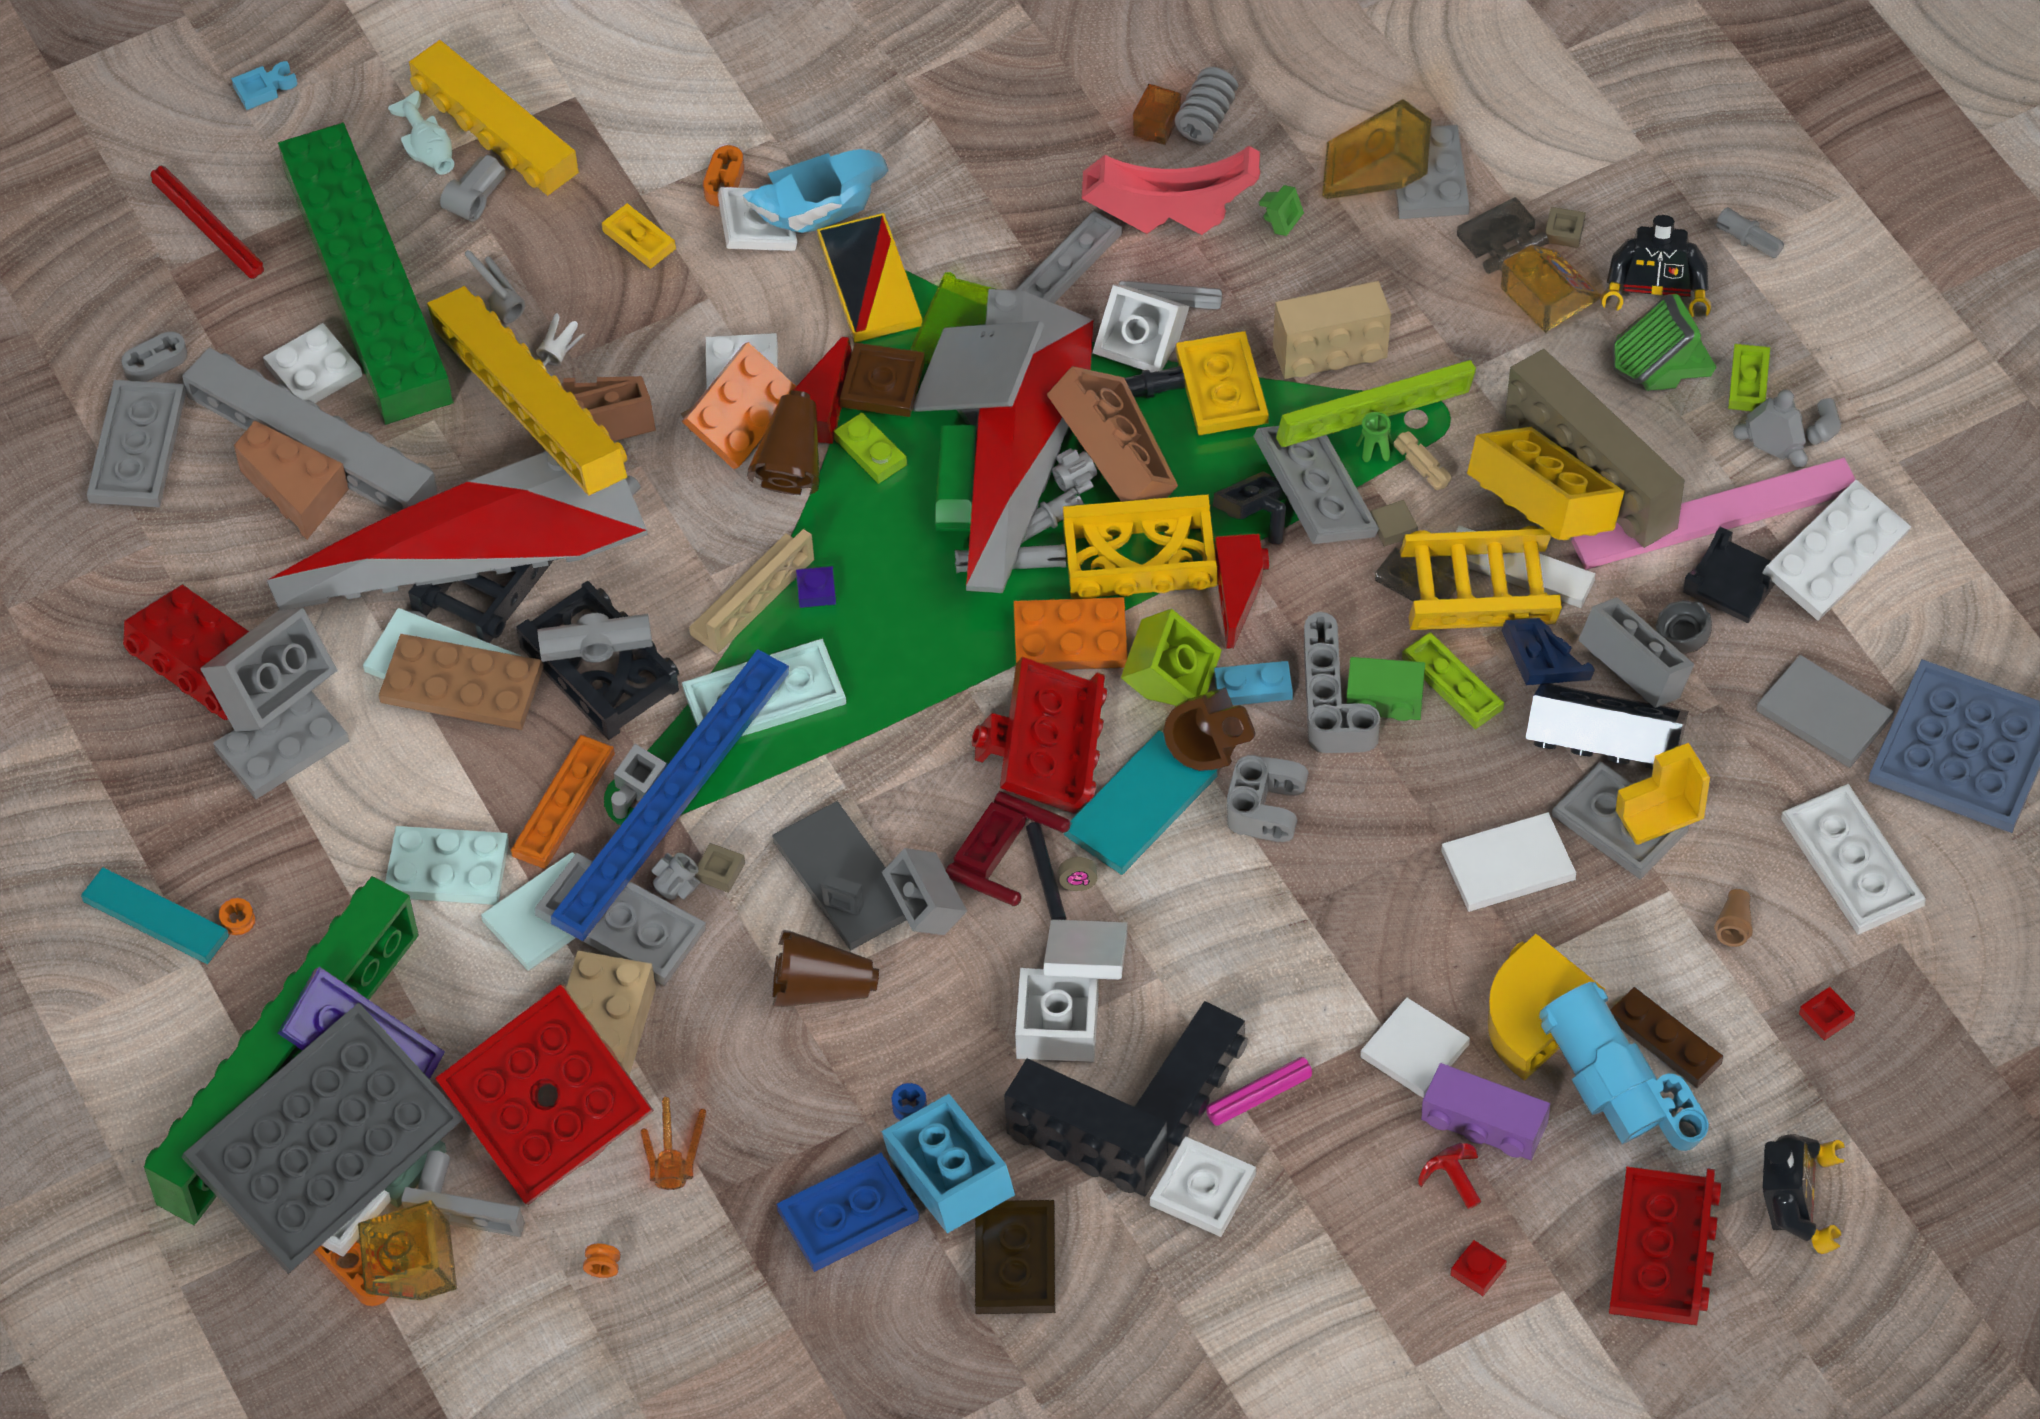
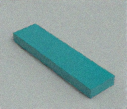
[81,867,229,965]

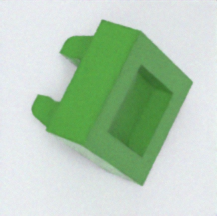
[1259,185,1304,236]

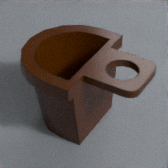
[1163,687,1256,771]

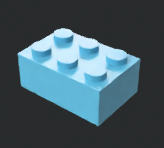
[881,1094,1015,1233]

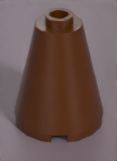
[747,390,820,495]
[772,930,879,1007]

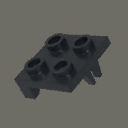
[1683,526,1775,624]

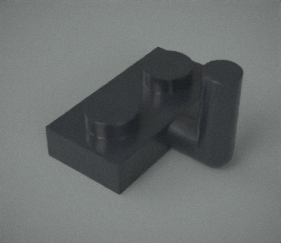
[1213,471,1287,544]

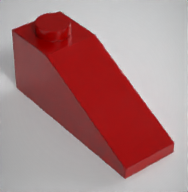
[793,337,852,444]
[1214,534,1269,649]

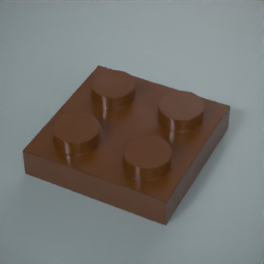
[839,343,925,417]

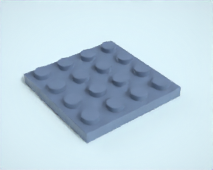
[1868,659,2040,833]

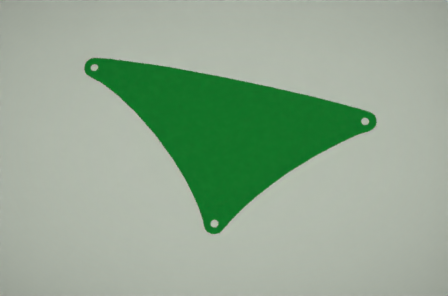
[604,270,1451,825]

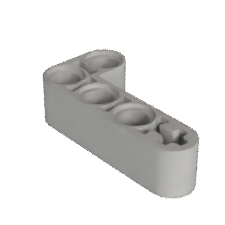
[1304,612,1380,753]

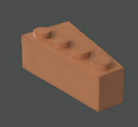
[1047,366,1178,502]

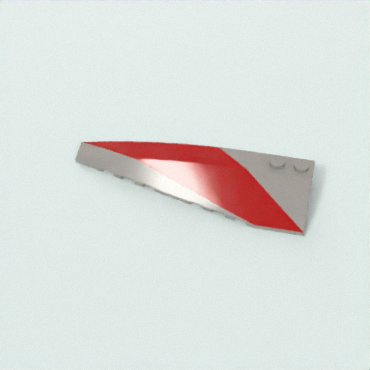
[966,289,1094,593]
[267,451,648,610]

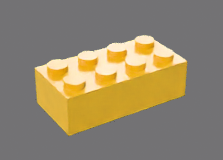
[1467,427,1624,540]

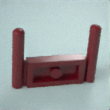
[946,791,1071,906]

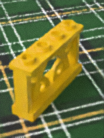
[1063,495,1217,599]

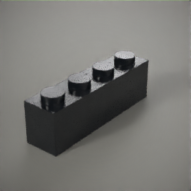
[1135,1001,1248,1158]

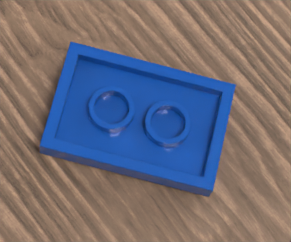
[777,1152,919,1272]

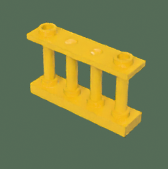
[1400,526,1562,630]

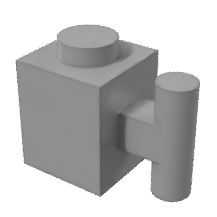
[611,744,667,819]

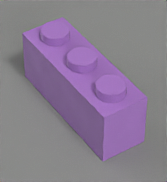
[1421,1063,1550,1160]

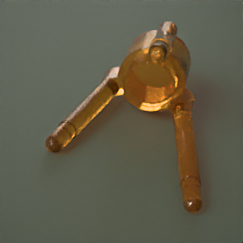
[641,1097,706,1190]

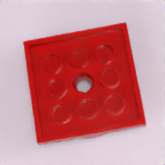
[435,984,654,1205]

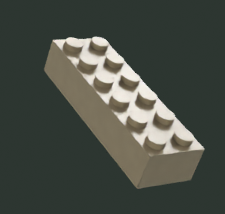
[1505,349,1685,548]

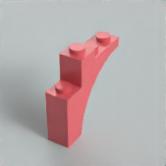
[1082,146,1260,235]

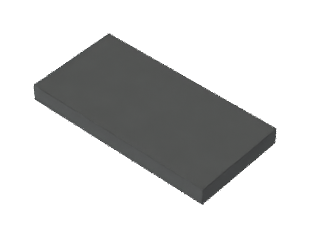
[772,801,907,951]

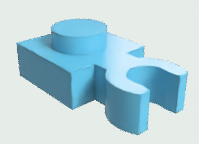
[231,61,298,110]

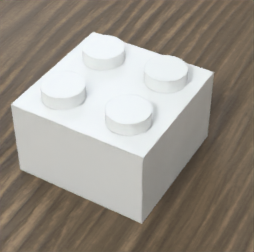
[1015,968,1099,1062]

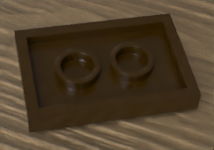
[975,1200,1056,1314]

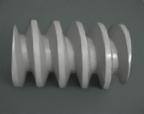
[1175,67,1239,145]

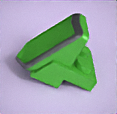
[1613,294,1716,391]

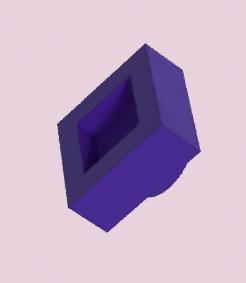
[796,566,836,608]

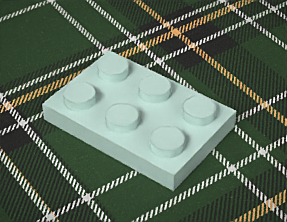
[385,826,509,905]

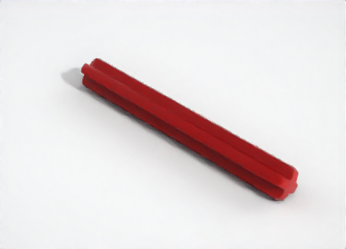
[150,165,264,279]

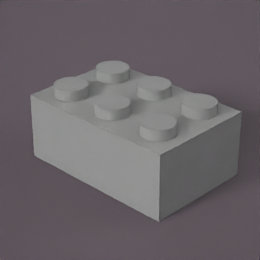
[200,607,338,732]

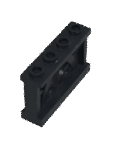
[516,581,679,740]

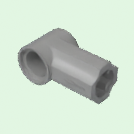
[440,154,506,222]

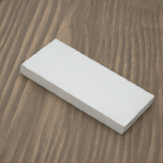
[1781,784,1926,935]

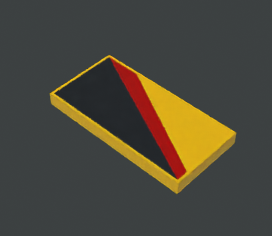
[817,213,923,343]

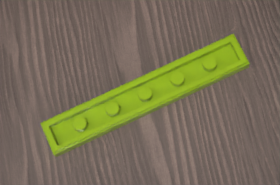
[1276,360,1476,447]

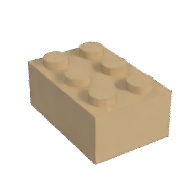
[1273,281,1391,379]
[566,951,656,1076]

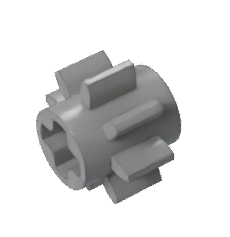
[1052,448,1097,495]
[651,853,700,900]

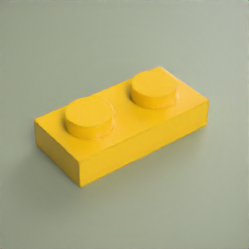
[602,203,676,269]

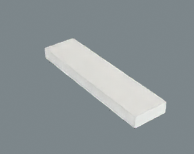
[1445,525,1596,608]

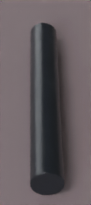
[1026,822,1067,920]

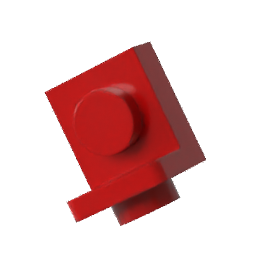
[972,713,1009,763]

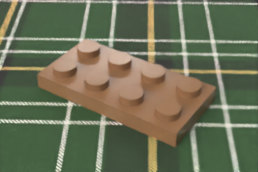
[378,634,543,730]

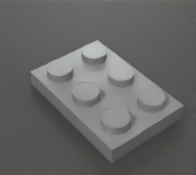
[1388,125,1469,219]
[213,691,349,799]

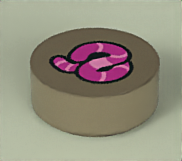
[1059,857,1097,891]

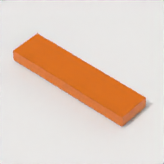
[511,734,615,870]

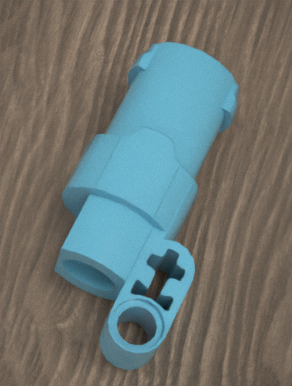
[1539,982,1709,1151]

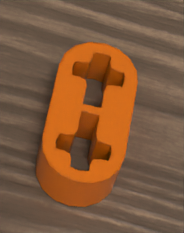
[703,145,744,207]

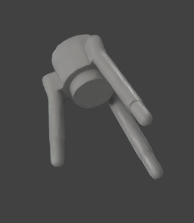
[465,250,525,323]

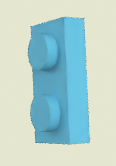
[1214,661,1293,705]

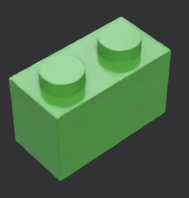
[1347,657,1425,721]

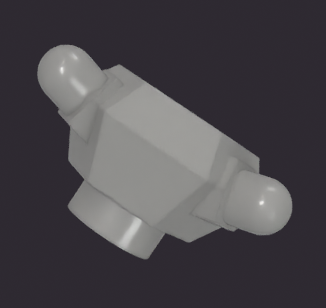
[1733,389,1808,468]

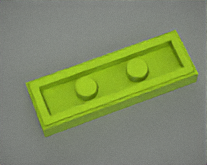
[1402,632,1504,730]

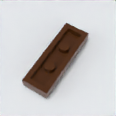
[1610,987,1723,1088]

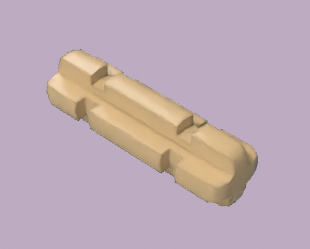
[1394,431,1452,490]

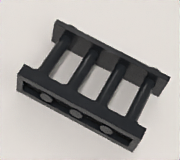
[408,559,558,643]

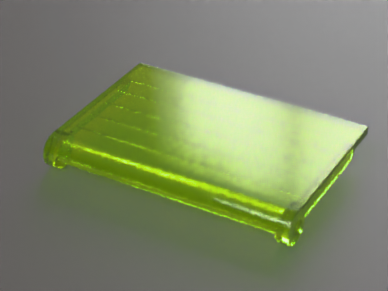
[910,272,995,364]

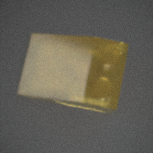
[1322,99,1432,199]

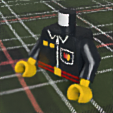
[1601,215,1712,317]
[1763,1134,1845,1254]

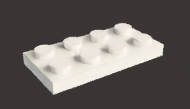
[1763,480,1911,621]

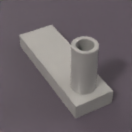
[401,1150,525,1237]

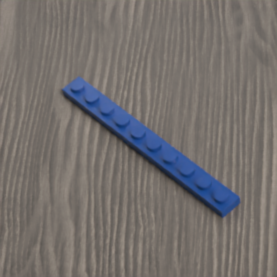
[551,649,789,941]

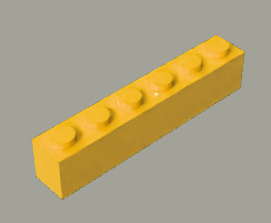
[409,40,579,196]

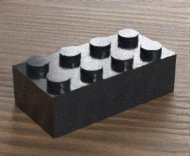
[1004,1058,1167,1197]

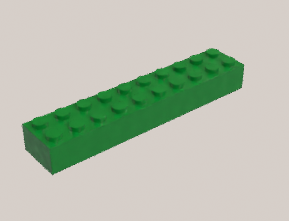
[278,122,453,425]
[143,876,419,1226]

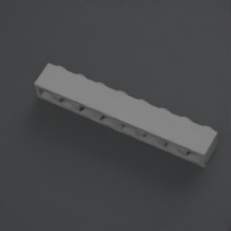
[182,347,438,514]

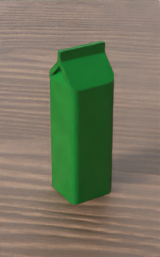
[935,425,977,531]

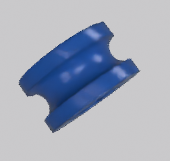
[891,1083,927,1121]

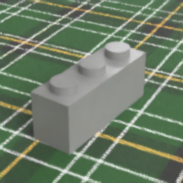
[1578,597,1694,708]

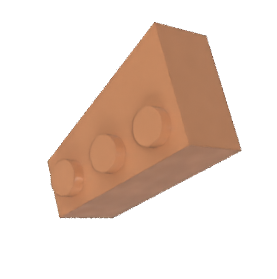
[561,376,656,441]

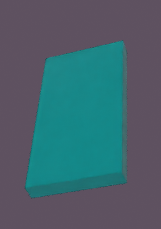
[1064,730,1218,875]

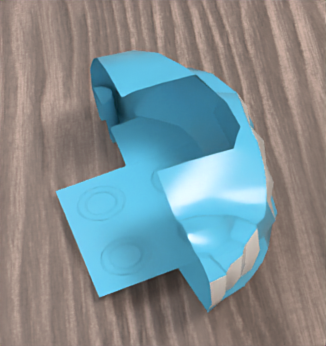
[743,149,888,233]

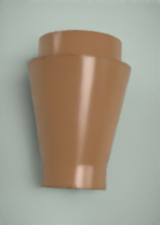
[1714,889,1753,947]

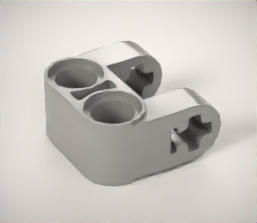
[1227,755,1309,842]

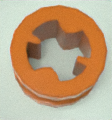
[219,898,255,935]
[583,1243,621,1278]

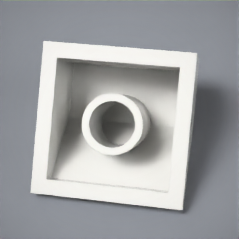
[1092,285,1190,372]

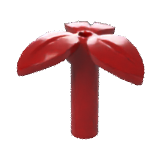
[1418,1143,1482,1210]

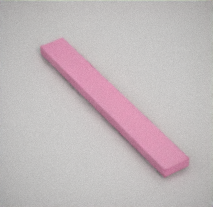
[1571,457,1856,570]

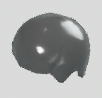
[1655,600,1712,654]

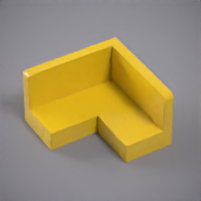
[1615,742,1710,845]

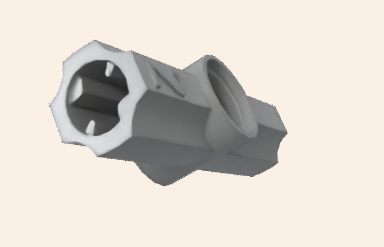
[537,613,653,663]

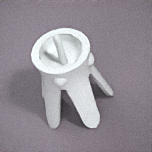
[536,313,585,366]

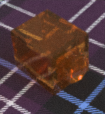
[1133,84,1181,145]

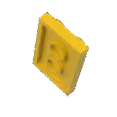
[1176,331,1269,435]

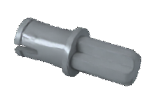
[1716,207,1784,258]
[1024,488,1084,541]

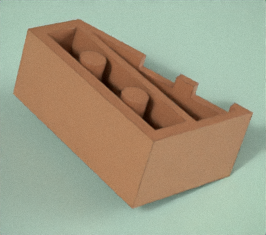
[234,421,349,540]

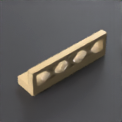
[689,529,814,654]

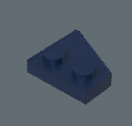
[1501,618,1595,686]

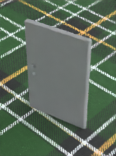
[912,321,1045,412]

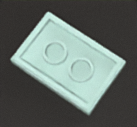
[481,852,575,971]

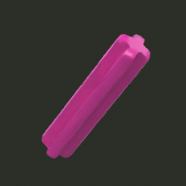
[1206,1057,1312,1126]

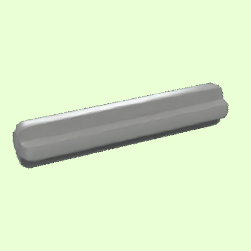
[1119,280,1222,309]

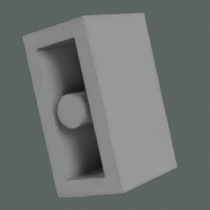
[882,848,967,935]

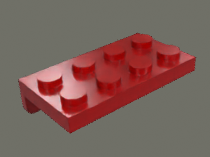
[123,584,249,720]
[1000,657,1107,814]
[1609,1166,1722,1326]

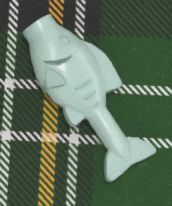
[388,91,455,175]

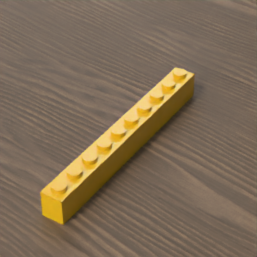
[427,286,628,496]

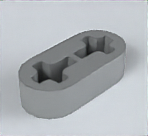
[121,332,188,382]

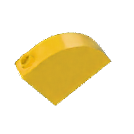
[1488,934,1605,1081]

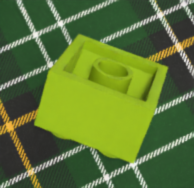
[1121,608,1222,706]

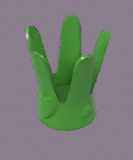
[1356,412,1394,462]

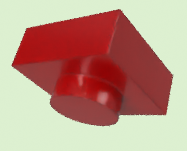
[1799,986,1855,1041]
[1450,1240,1507,1296]

